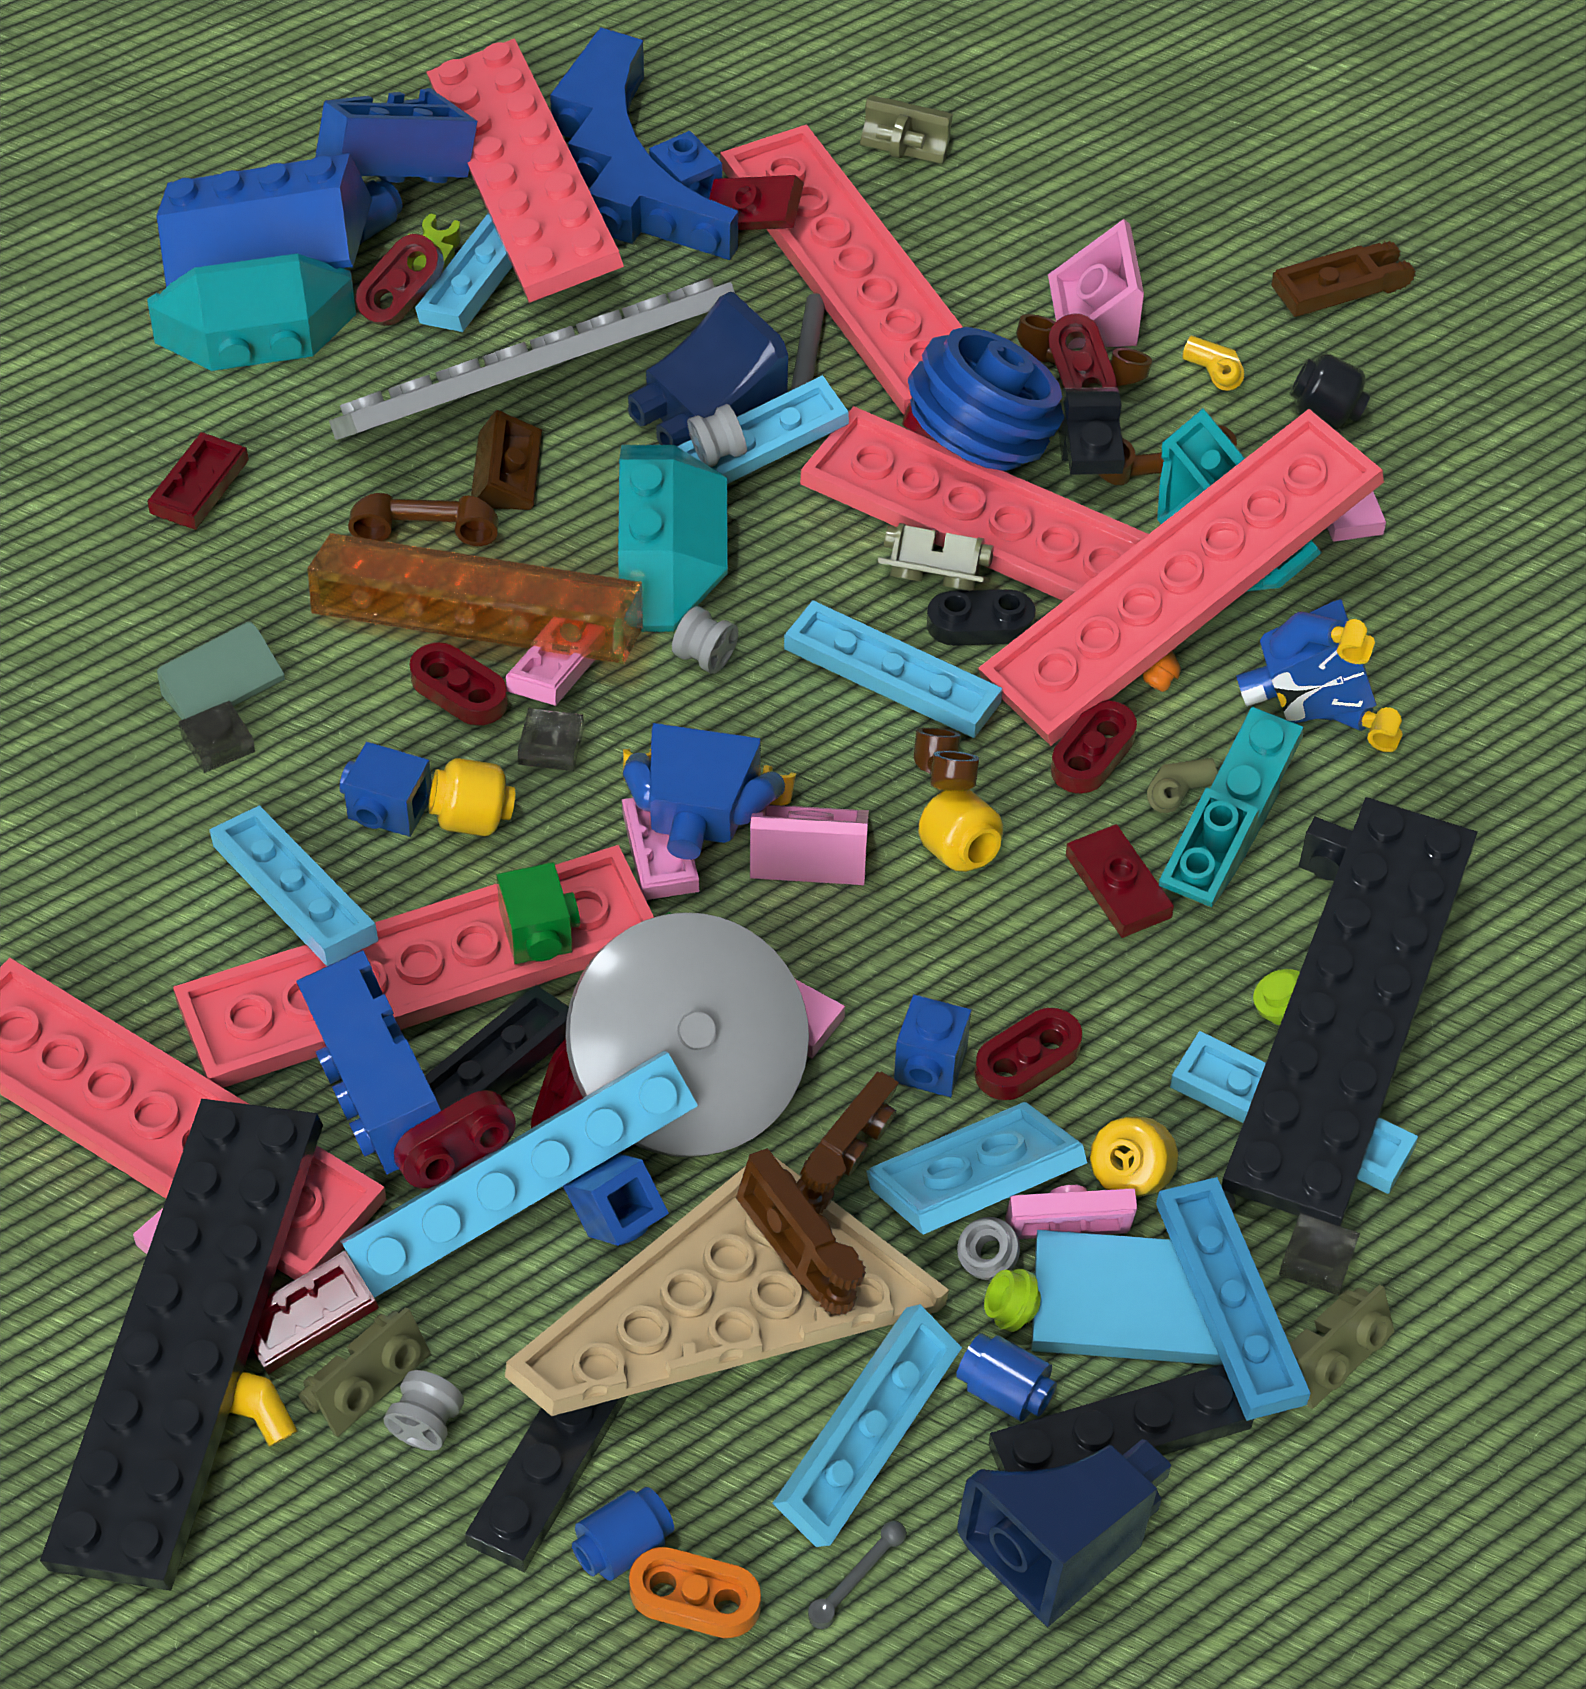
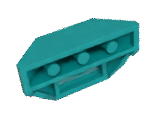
[147,253,356,371]
[1157,408,1322,591]
[618,445,728,632]

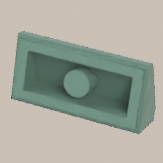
[157,621,285,729]

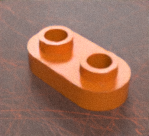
[629,1547,761,1638]

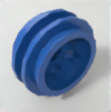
[908,327,1064,471]

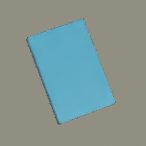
[866,1102,1087,1235]
[1031,1230,1222,1365]

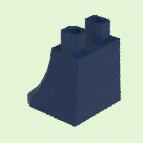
[628,292,788,446]
[957,1439,1171,1628]

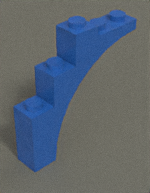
[550,27,738,260]

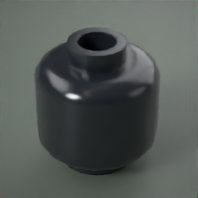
[1290,353,1371,430]

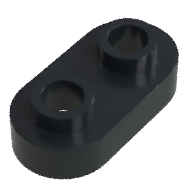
[927,589,1036,646]

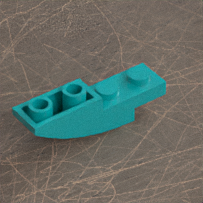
[1159,707,1304,907]

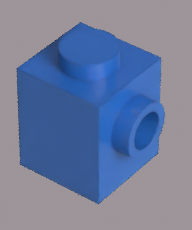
[649,131,722,199]
[340,742,432,837]
[894,994,971,1098]
[563,1154,669,1246]

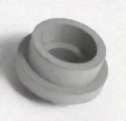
[957,1217,1020,1280]

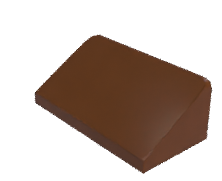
[471,410,542,510]

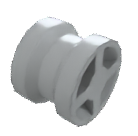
[687,404,747,467]
[672,606,738,674]
[383,1370,464,1451]

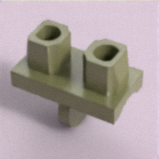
[860,95,953,164]

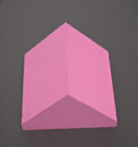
[1048,219,1144,349]
[750,805,869,885]

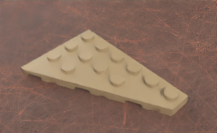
[505,1156,949,1416]

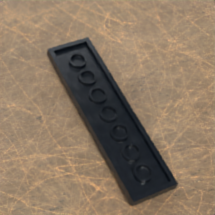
[1221,797,1478,1230]
[40,1098,323,1591]

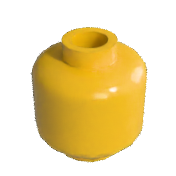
[429,758,515,836]
[918,789,1003,872]
[1090,1117,1178,1197]

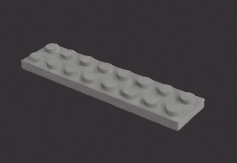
[329,278,735,440]

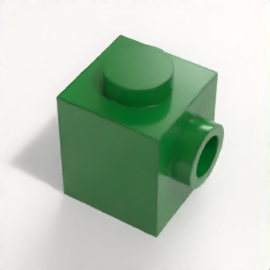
[496,862,580,964]

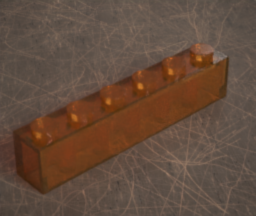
[307,533,643,664]

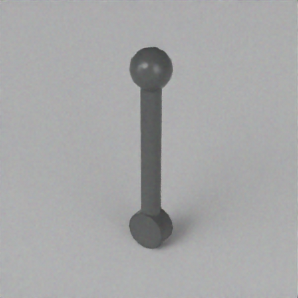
[808,1521,907,1629]

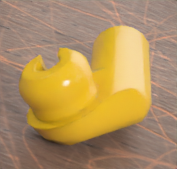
[1182,335,1244,391]
[230,1372,298,1447]

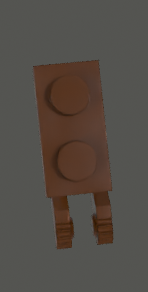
[1271,241,1416,317]
[797,1071,899,1214]
[736,1148,866,1316]

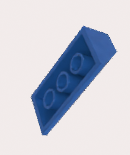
[157,153,372,287]

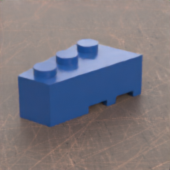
[315,88,478,183]
[296,950,441,1174]

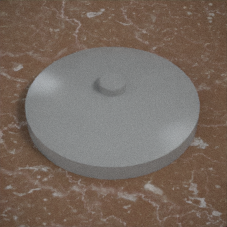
[566,913,809,1157]

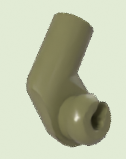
[1147,758,1217,813]

